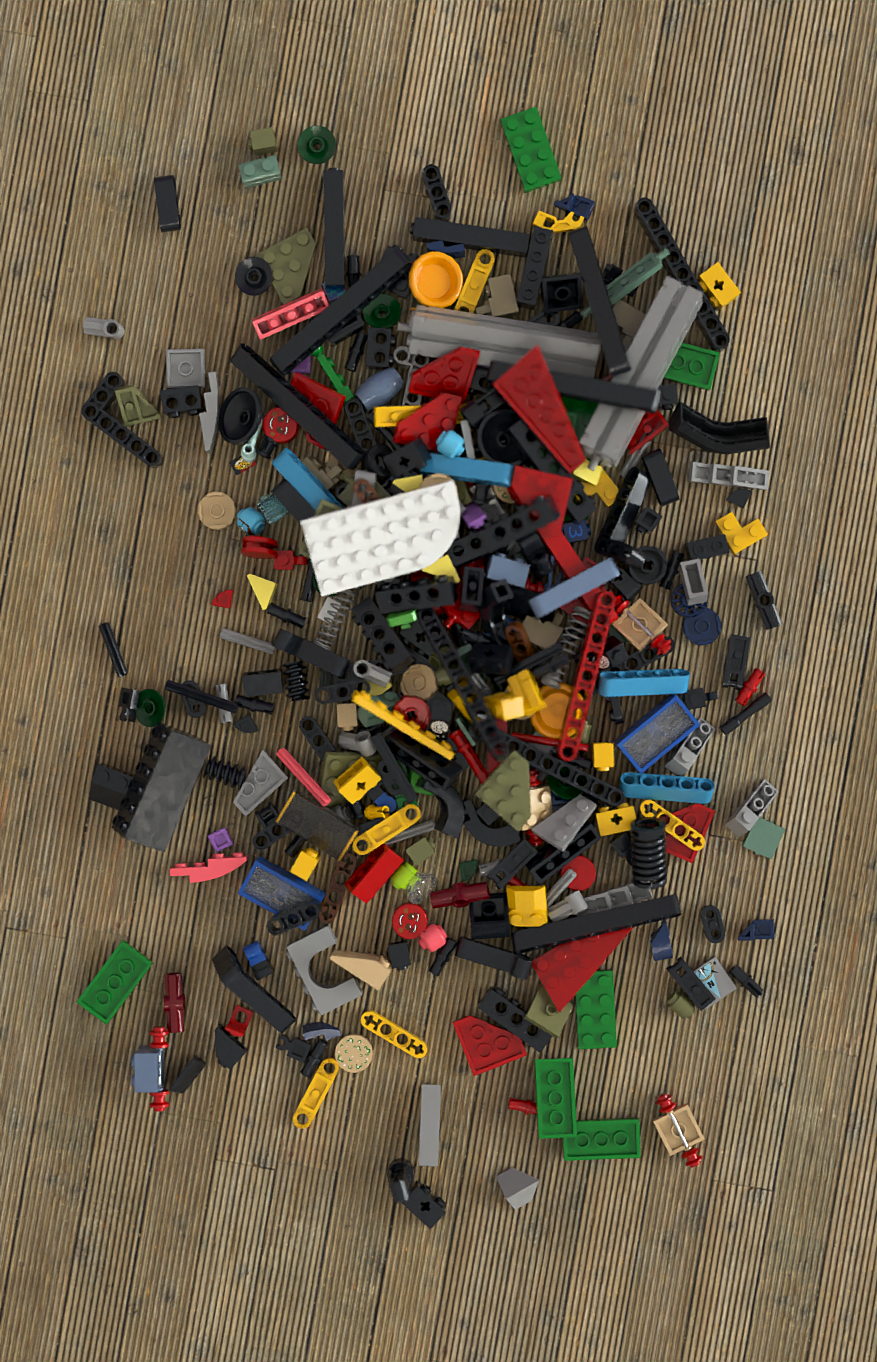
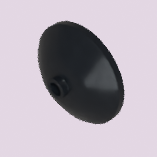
[218,387,262,445]
[477,409,534,466]

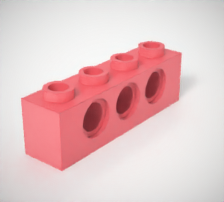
[252,288,329,340]

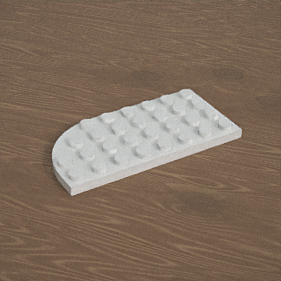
[301,480,460,596]

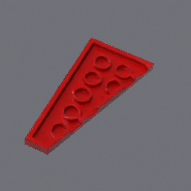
[493,345,586,474]
[532,927,634,1013]

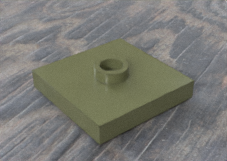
[524,985,574,1038]

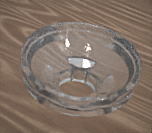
[407,872,437,904]

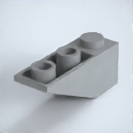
[664,717,715,776]
[724,779,779,837]

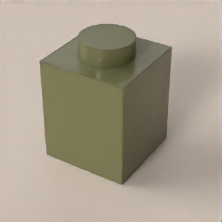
[248,127,278,156]
[405,836,436,866]

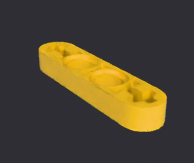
[639,800,705,851]
[361,1010,427,1058]

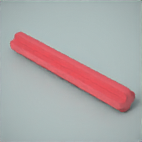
[276,748,331,807]

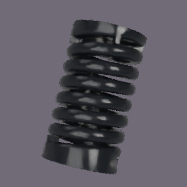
[630,817,667,889]

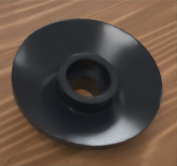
[235,257,273,296]

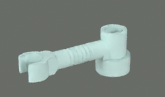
[241,414,266,463]

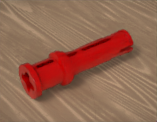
[448,728,489,784]

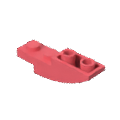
[170,852,249,883]

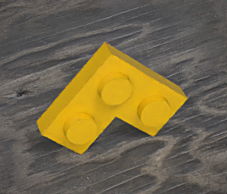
[574,465,619,508]
[715,512,768,555]

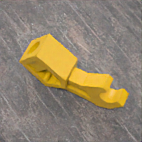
[532,211,584,234]

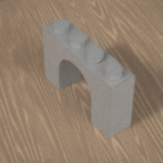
[285,924,363,1015]

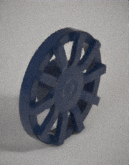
[671,584,707,618]

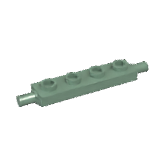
[581,247,670,318]

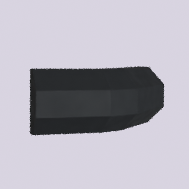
[669,401,770,455]

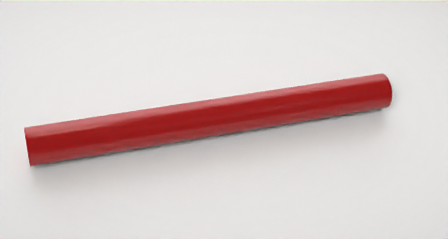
[511,732,589,752]

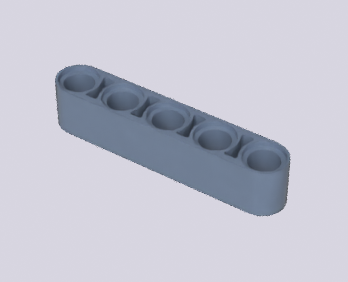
[529,557,620,618]

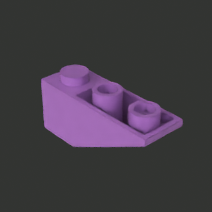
[461,502,487,532]

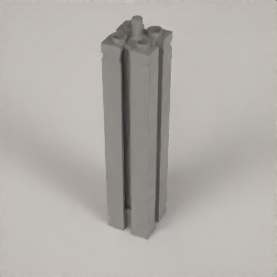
[579,276,702,471]
[397,304,600,378]

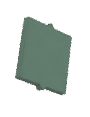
[455,714,478,746]
[742,817,786,860]

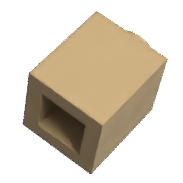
[337,703,358,731]

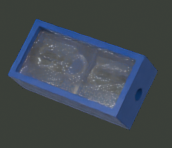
[613,694,700,774]
[238,856,326,931]

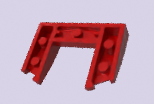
[603,373,669,455]

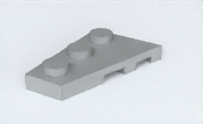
[233,749,289,816]
[531,794,597,852]

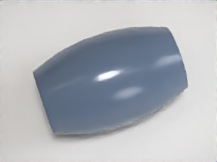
[355,367,405,411]

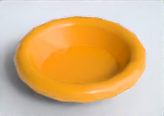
[409,251,463,308]
[530,682,583,739]

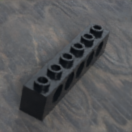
[506,419,597,524]

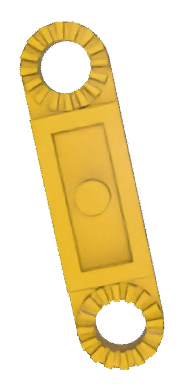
[454,249,495,313]
[353,804,421,855]
[293,1057,339,1129]

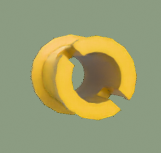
[364,805,390,820]

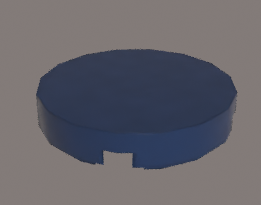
[683,607,721,645]

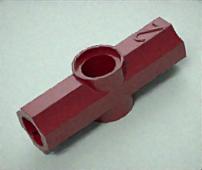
[430,881,490,909]
[164,972,186,1033]

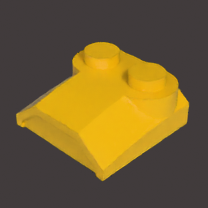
[507,885,549,927]

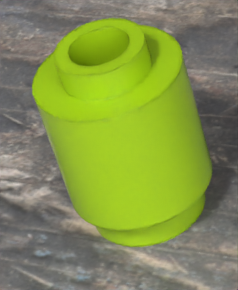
[390,861,418,890]

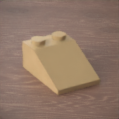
[329,950,392,990]

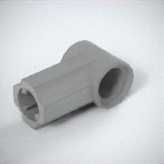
[83,317,124,340]
[351,470,377,507]
[353,660,392,688]
[338,731,377,757]
[548,890,588,922]

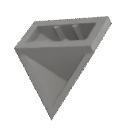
[496,1166,539,1210]

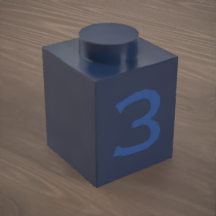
[562,520,591,544]

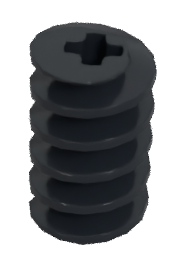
[282,661,310,702]
[203,756,246,790]

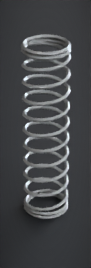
[312,587,360,651]
[541,606,591,689]

